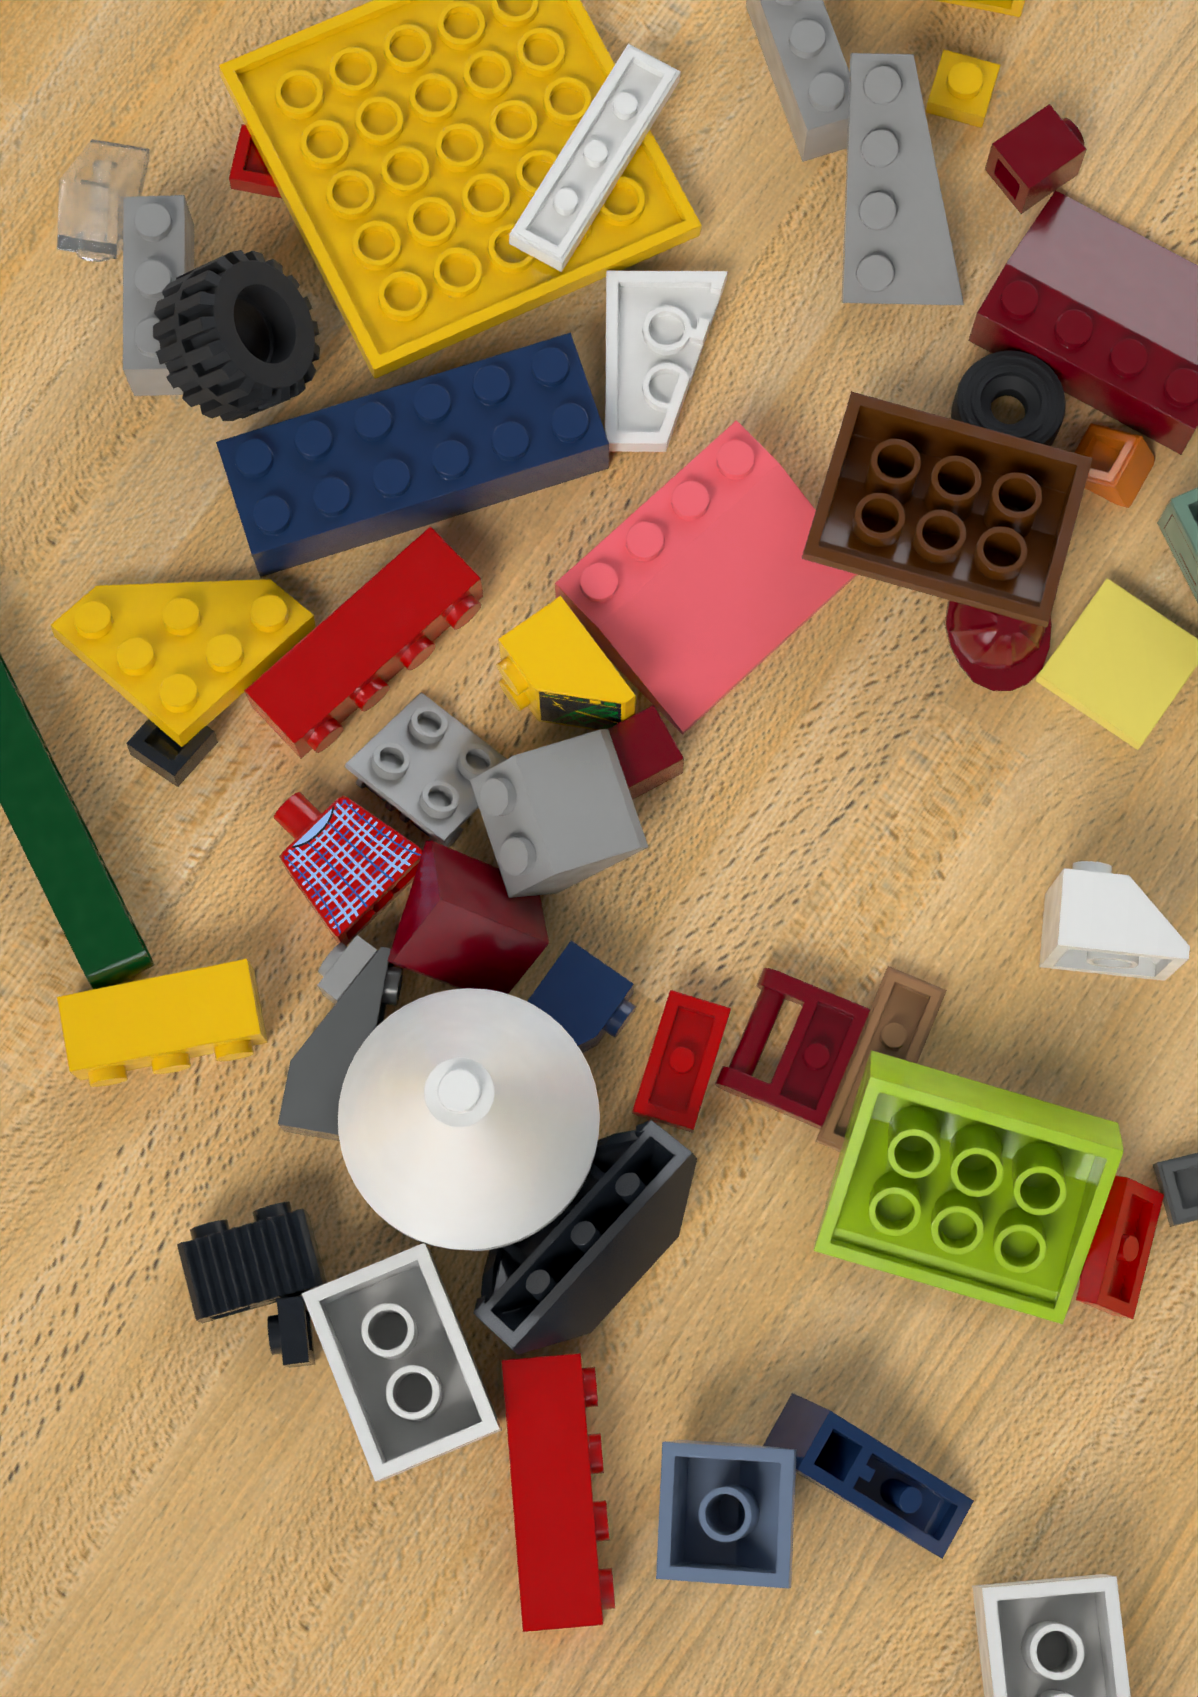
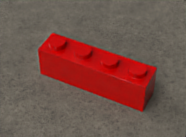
[244,526,483,759]
[502,1353,615,1632]

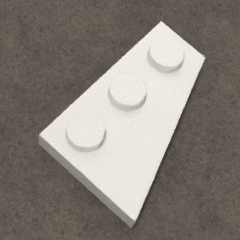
[605,271,728,452]

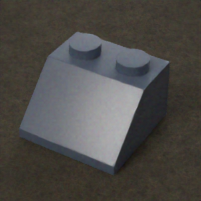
[656,1440,797,1589]

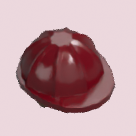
[944,600,1052,691]

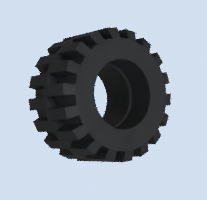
[153,250,320,421]

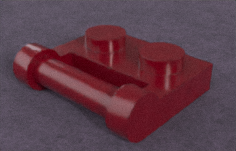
[715,968,871,1130]

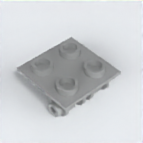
[345,692,507,848]

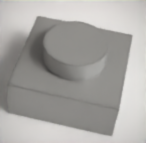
[317,935,378,1004]

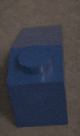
[527,941,637,1053]
[763,1393,974,1559]

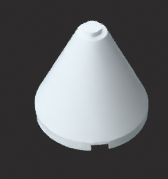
[338,988,600,1251]

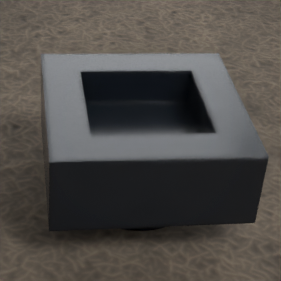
[126,719,218,787]
[267,1296,315,1368]

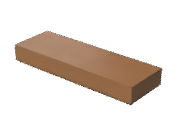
[815,966,947,1152]

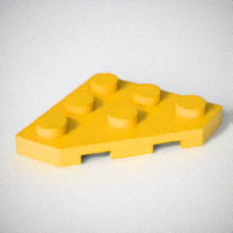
[51,579,316,747]

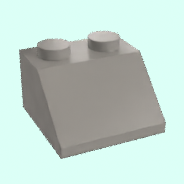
[470,729,648,898]

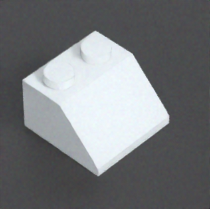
[1039,861,1190,981]

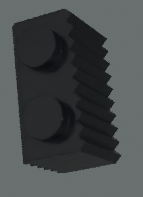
[177,1202,327,1323]

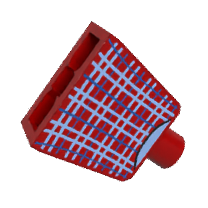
[274,792,423,946]

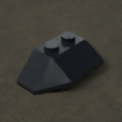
[473,1120,697,1355]

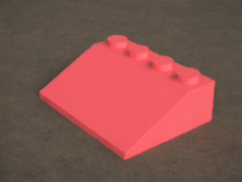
[555,420,858,735]

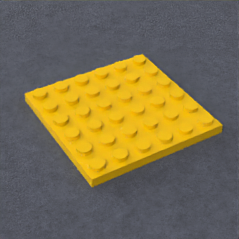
[219,0,702,379]

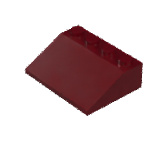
[968,190,1198,455]

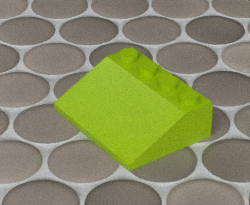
[814,1050,1124,1324]

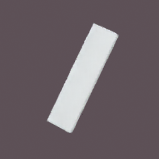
[509,44,681,272]

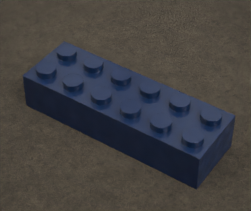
[216,332,609,577]

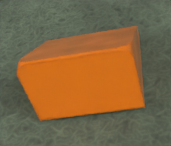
[1074,423,1155,508]

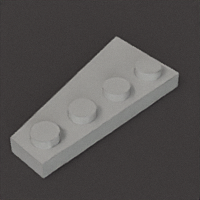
[841,53,964,305]

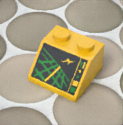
[496,595,636,730]

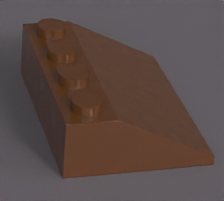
[802,391,1092,627]

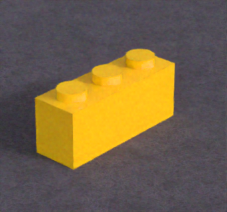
[57,959,268,1087]

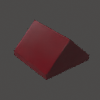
[387,840,549,994]

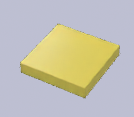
[1035,578,1198,750]

